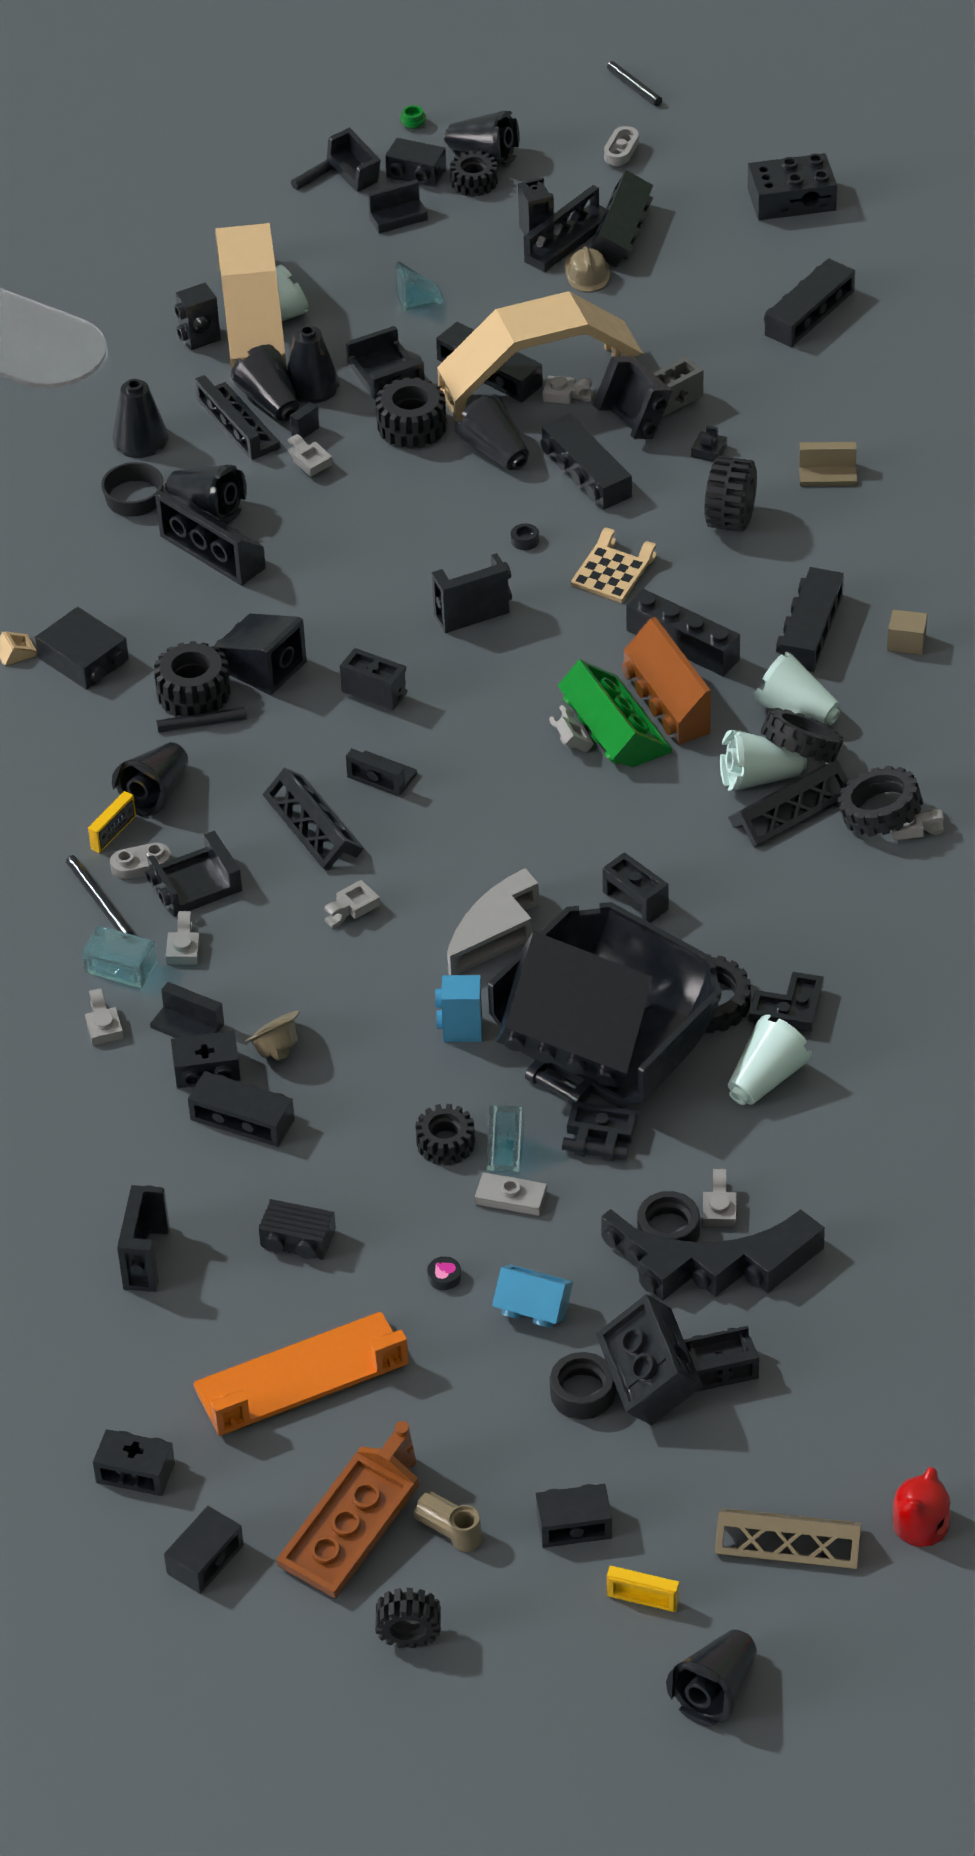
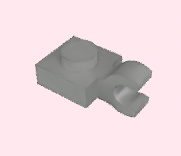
[542,376,593,404]
[288,434,333,477]
[549,705,594,753]
[891,810,944,840]
[325,880,380,928]
[165,911,200,965]
[85,988,124,1046]
[703,1169,736,1227]

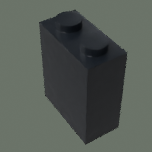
[35,606,129,690]

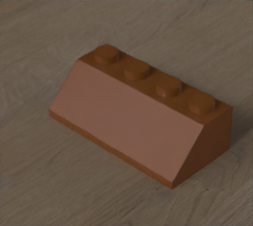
[621,617,711,745]

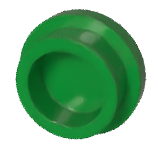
[400,105,426,129]

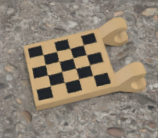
[570,527,657,603]

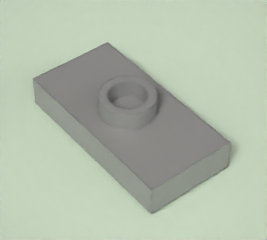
[475,1172,547,1216]

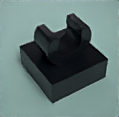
[691,425,727,462]

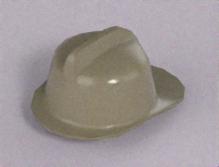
[564,246,610,292]
[246,1011,300,1061]

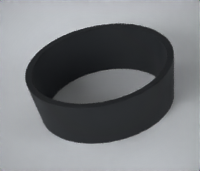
[101,462,163,516]

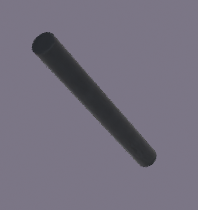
[66,855,134,941]

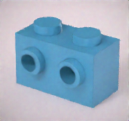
[435,975,483,1042]
[492,1264,574,1327]

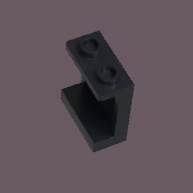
[346,326,425,401]
[592,356,673,439]
[432,553,512,633]
[145,830,242,916]
[117,1185,170,1292]

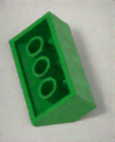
[557,659,673,768]

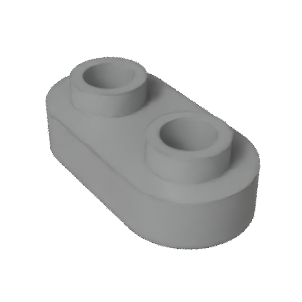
[604,126,639,167]
[110,843,171,880]

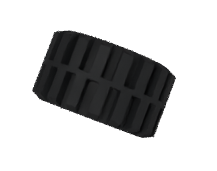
[376,377,447,448]
[704,456,757,532]
[154,641,231,716]

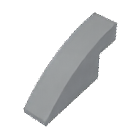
[447,868,539,975]

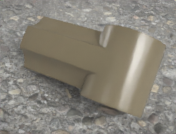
[414,1491,483,1552]

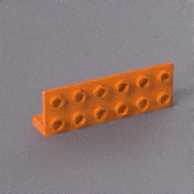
[194,1312,409,1436]

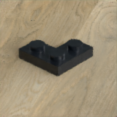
[749,972,824,1032]

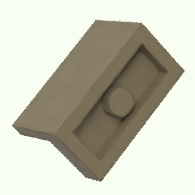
[799,442,857,486]

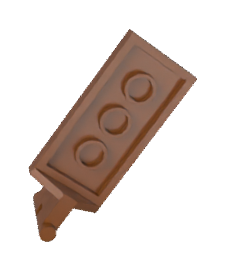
[276,1421,420,1599]

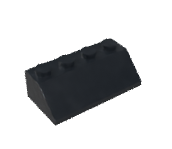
[155,491,266,586]

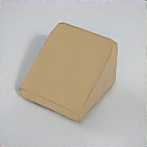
[0,631,37,665]

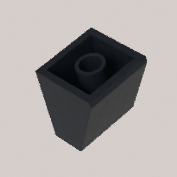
[214,613,307,696]

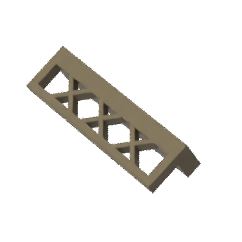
[715,1507,862,1569]

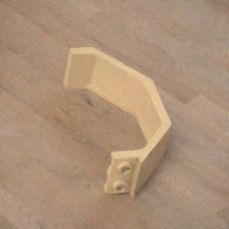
[215,223,287,370]
[437,291,643,422]

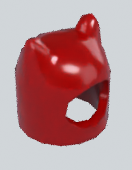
[892,1467,951,1547]

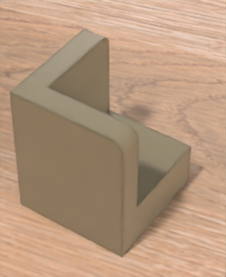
[887,610,928,655]

